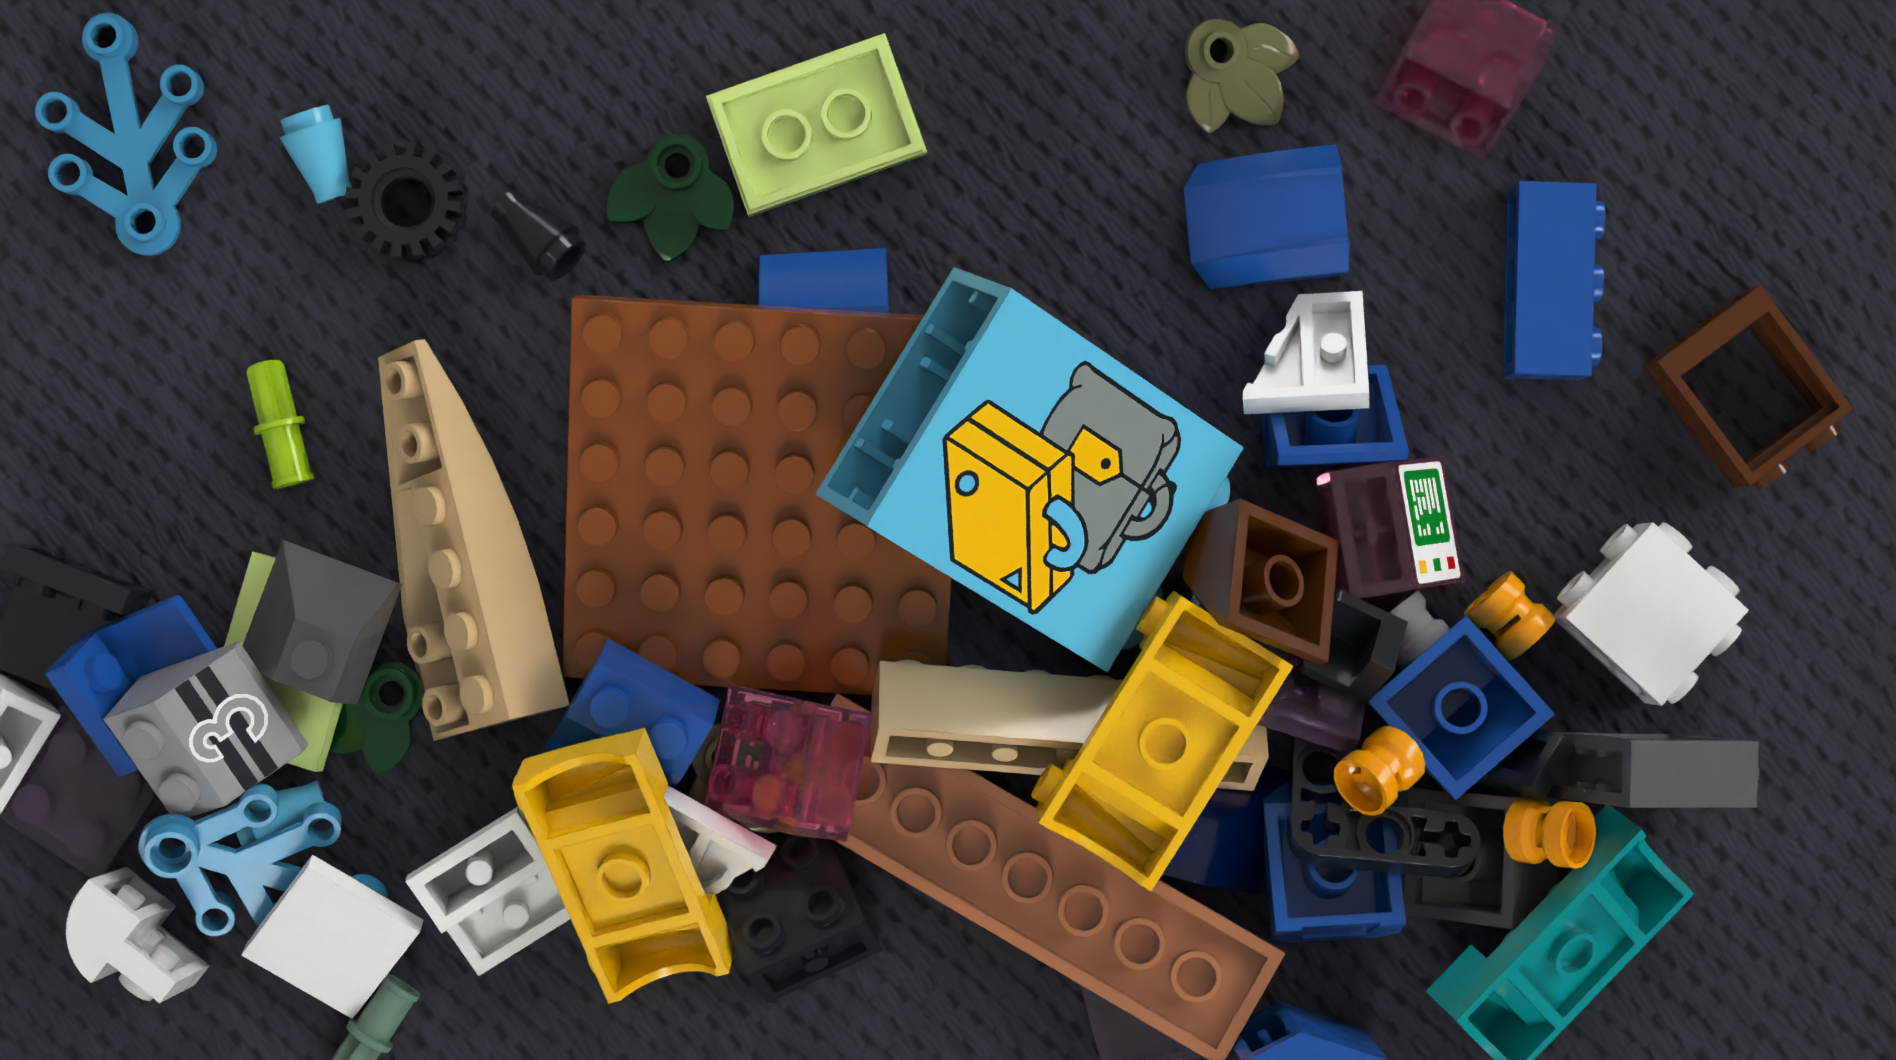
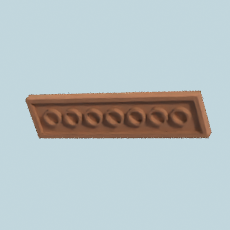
[797,693,1286,1060]

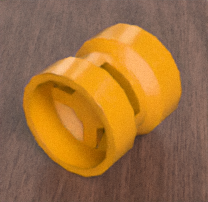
[1464,571,1556,661]
[1334,726,1426,816]
[1503,797,1596,869]

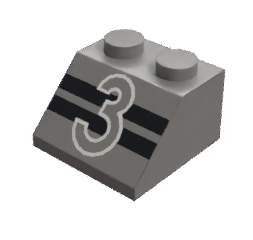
[103,641,309,818]

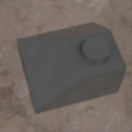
[242,540,402,704]

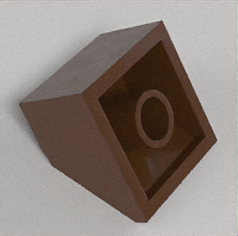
[1183,499,1339,665]

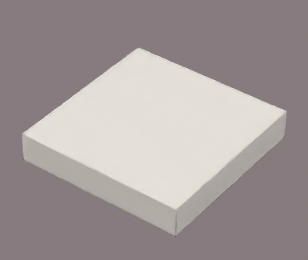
[242,855,424,1019]

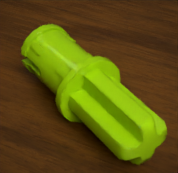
[246,360,314,489]

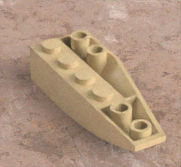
[378,339,569,741]

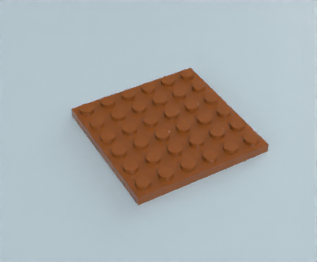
[562,294,951,695]

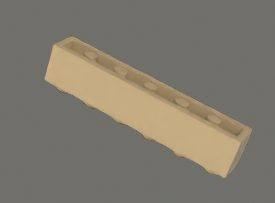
[871,660,1269,791]

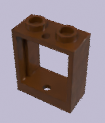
[1642,285,1853,490]

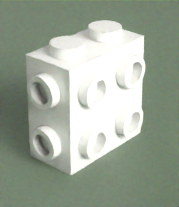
[1554,522,1749,706]

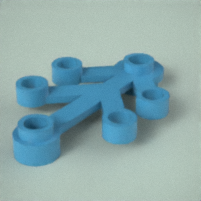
[35,13,217,256]
[138,783,388,936]

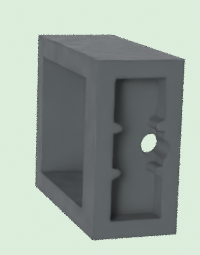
[1546,732,1759,808]

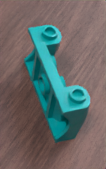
[1425,805,1694,1060]

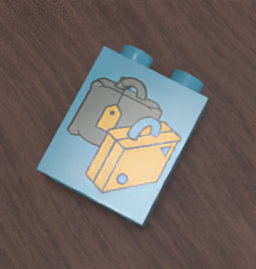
[815,267,1244,672]

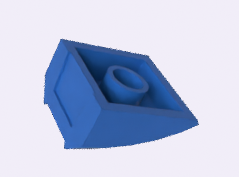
[1184,144,1350,289]
[1263,780,1406,943]

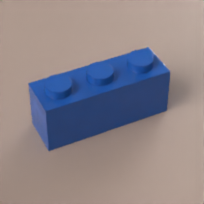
[1503,181,1606,380]

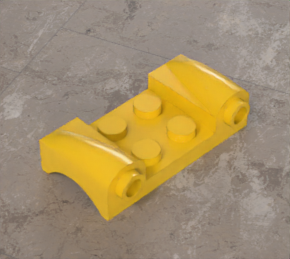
[1031,591,1293,892]
[512,728,735,1004]

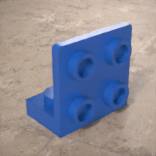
[45,595,217,777]

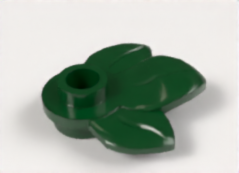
[607,134,734,262]
[328,661,425,775]

